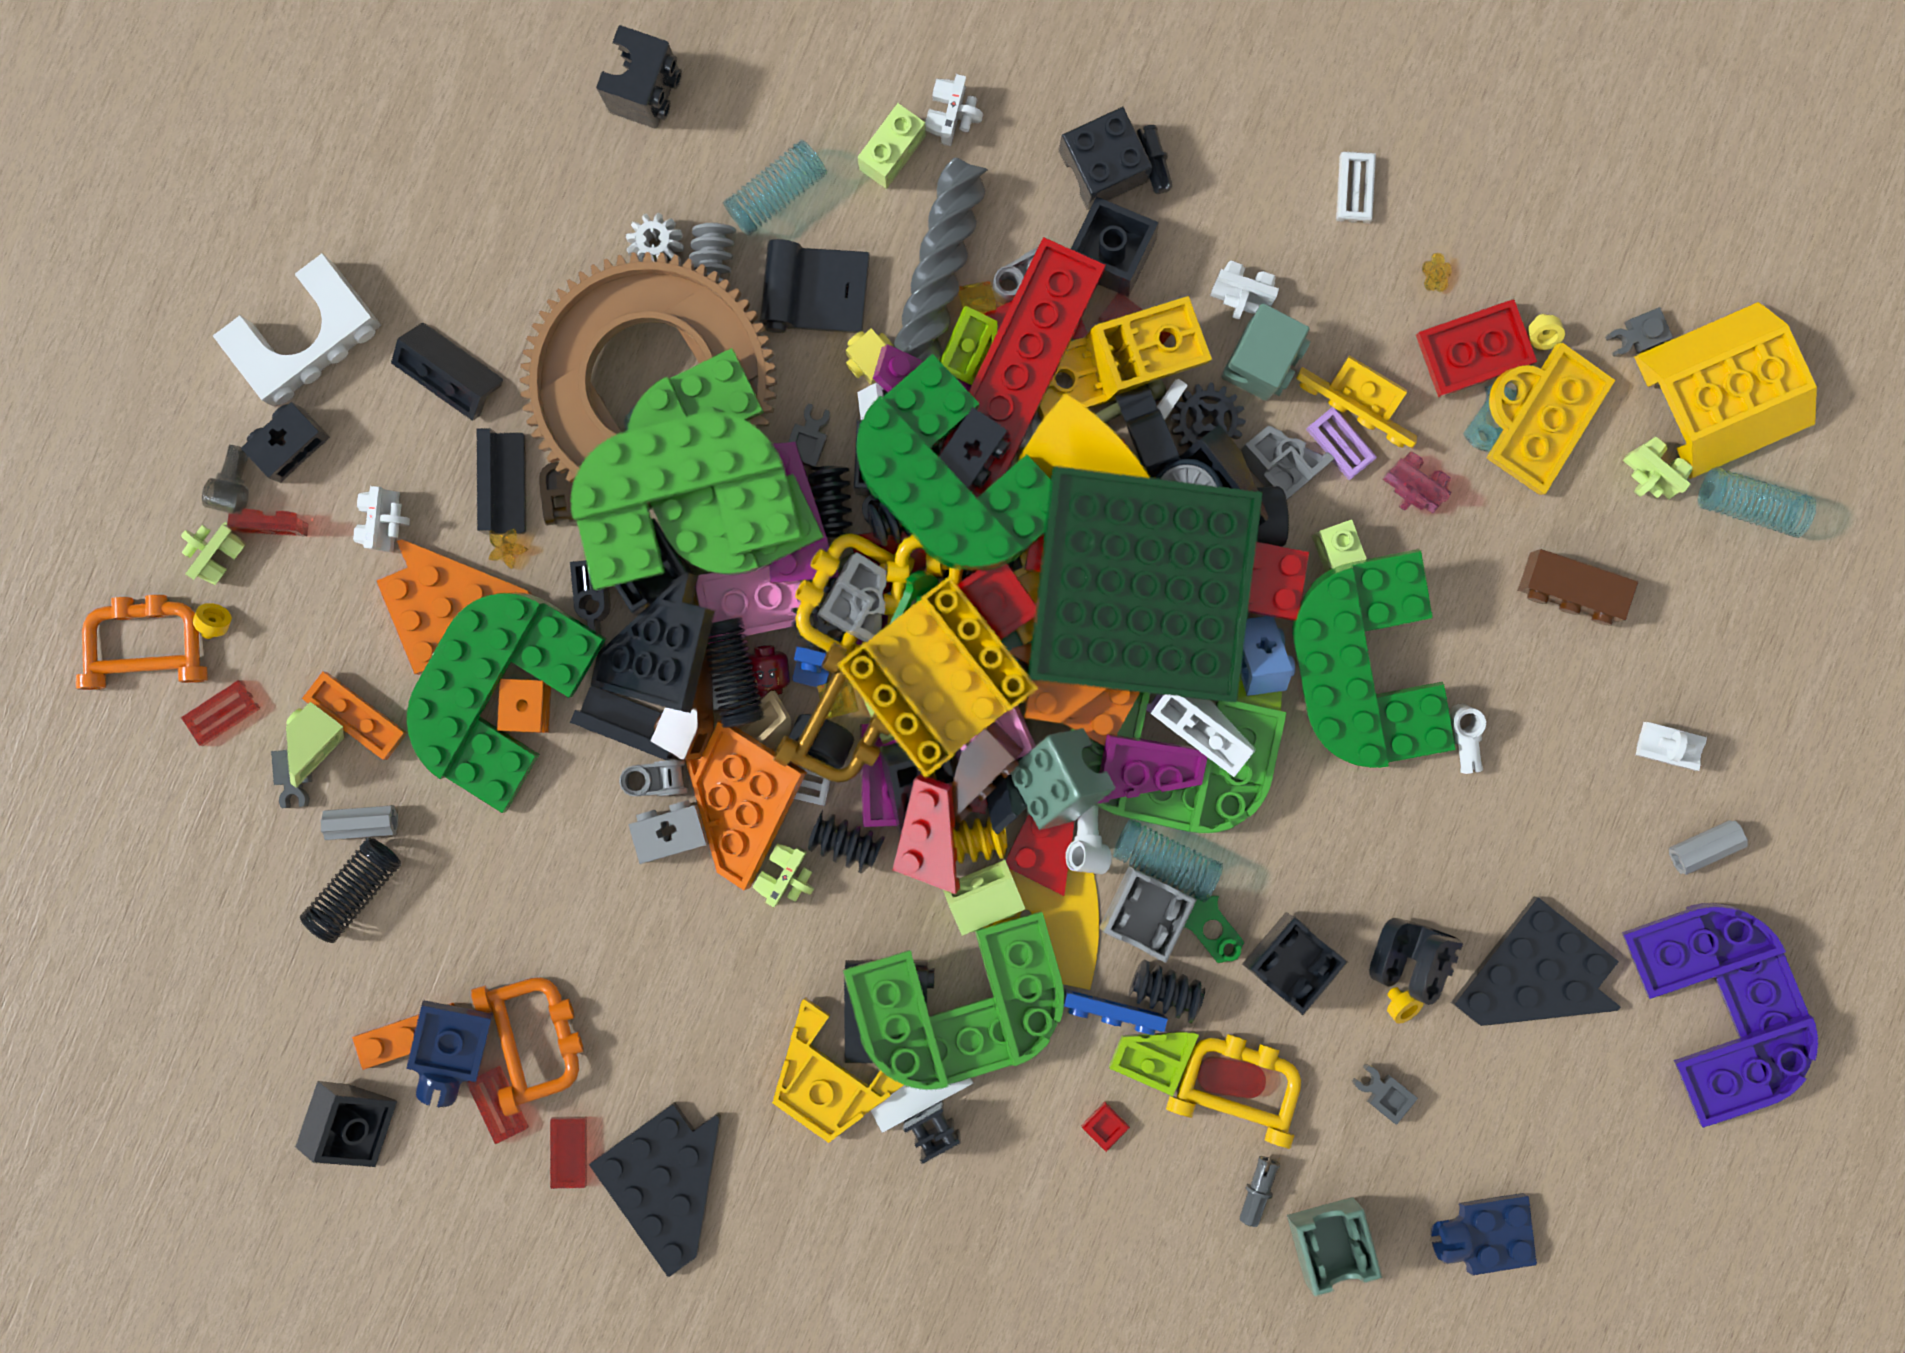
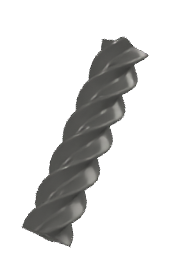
[894,158,988,361]

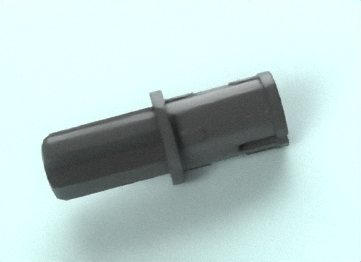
[1239,1156,1280,1227]

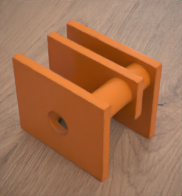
[497,679,551,733]

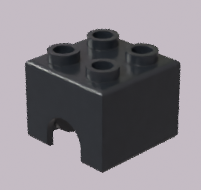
[596,25,682,129]
[1059,106,1153,210]
[615,518,694,616]
[1242,912,1348,1015]

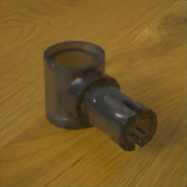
[202,445,249,515]

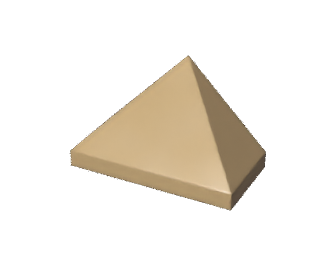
[736,691,791,749]

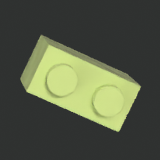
[943,860,1025,936]

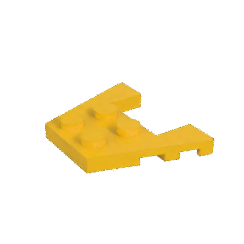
[772,997,903,1143]

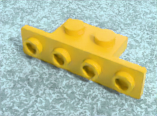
[1296,355,1417,449]

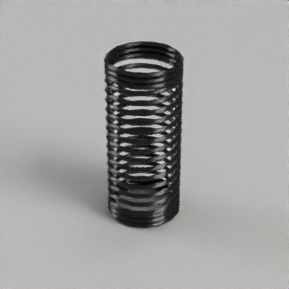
[705,617,765,728]
[300,838,401,943]

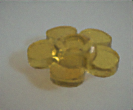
[1422,253,1452,292]

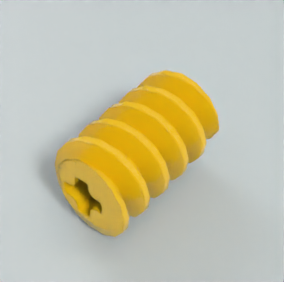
[953,817,1007,864]

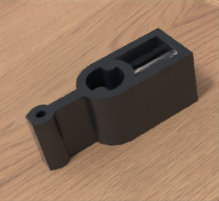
[1116,384,1179,478]
[570,560,611,650]

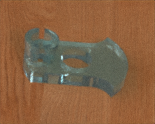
[1463,385,1517,452]

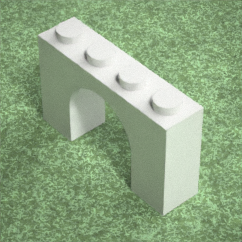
[213,254,381,406]

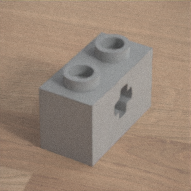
[628,800,709,864]

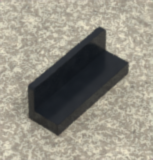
[391,323,503,421]
[476,428,526,535]
[570,686,673,760]

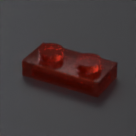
[227,509,308,537]

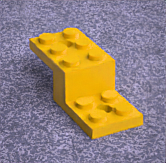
[1038,296,1212,421]

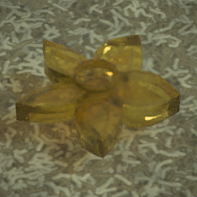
[488,528,528,569]

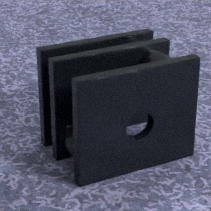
[903,1100,961,1164]

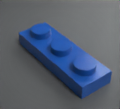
[1064,989,1168,1035]

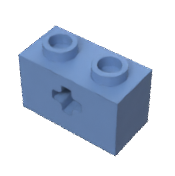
[1240,616,1295,696]

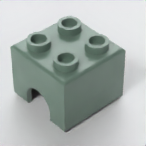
[1221,304,1311,401]
[1010,728,1115,830]
[1287,1197,1383,1296]

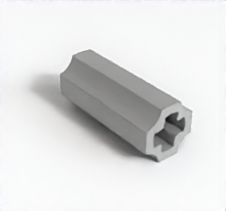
[320,805,399,840]
[1669,820,1748,875]

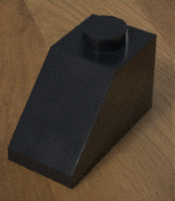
[986,757,1027,834]

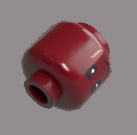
[747,645,790,697]

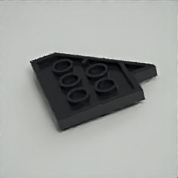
[590,573,715,714]
[1451,896,1621,1026]
[589,1102,721,1278]

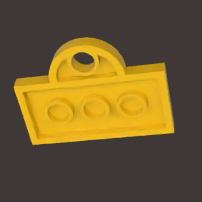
[1486,343,1615,495]

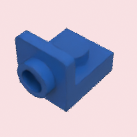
[792,646,829,689]

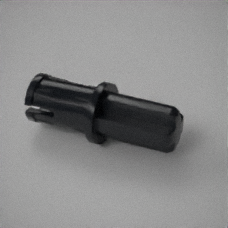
[1136,125,1173,194]

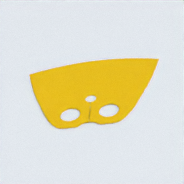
[1017,393,1150,479]
[983,840,1099,990]

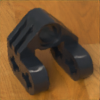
[1369,918,1463,1005]

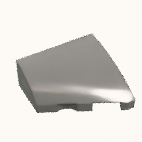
[1241,426,1335,500]
[817,553,887,642]

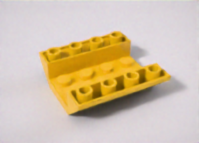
[1634,302,1817,479]
[837,576,1038,777]

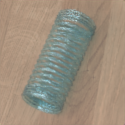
[723,139,827,236]
[1698,467,1817,538]
[1112,819,1223,902]

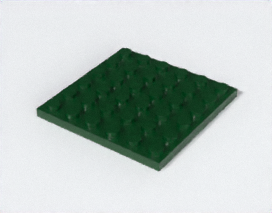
[1028,466,1262,703]

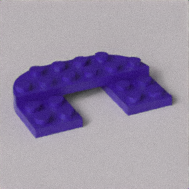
[1622,903,1818,1128]

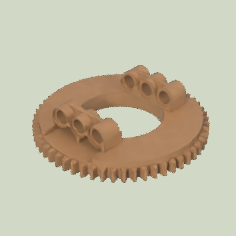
[520,252,777,510]

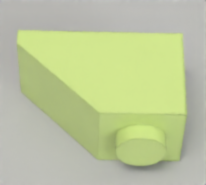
[286,702,344,788]

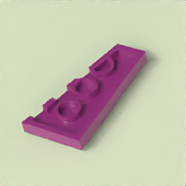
[769,442,839,583]

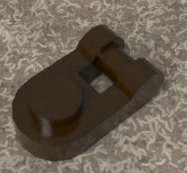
[539,462,577,526]

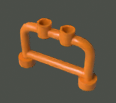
[76,595,208,690]
[471,977,584,1116]

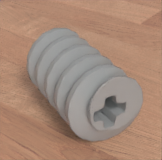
[689,223,736,283]

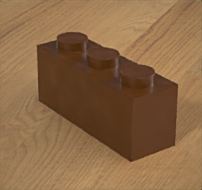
[1518,549,1638,626]

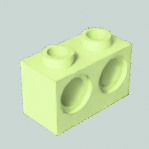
[858,103,926,189]
[1312,519,1367,572]

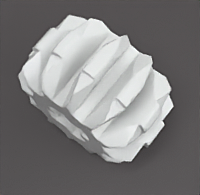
[626,213,684,262]

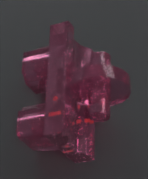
[1382,452,1452,513]

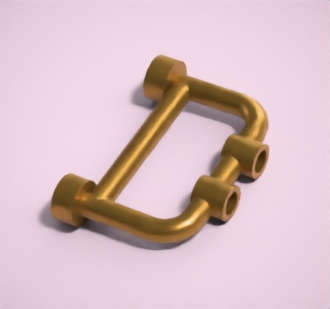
[773,643,890,783]

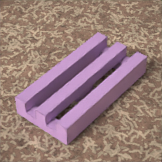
[1306,407,1377,480]

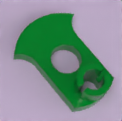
[890,571,939,623]
[1183,895,1244,963]

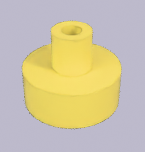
[1527,314,1565,350]

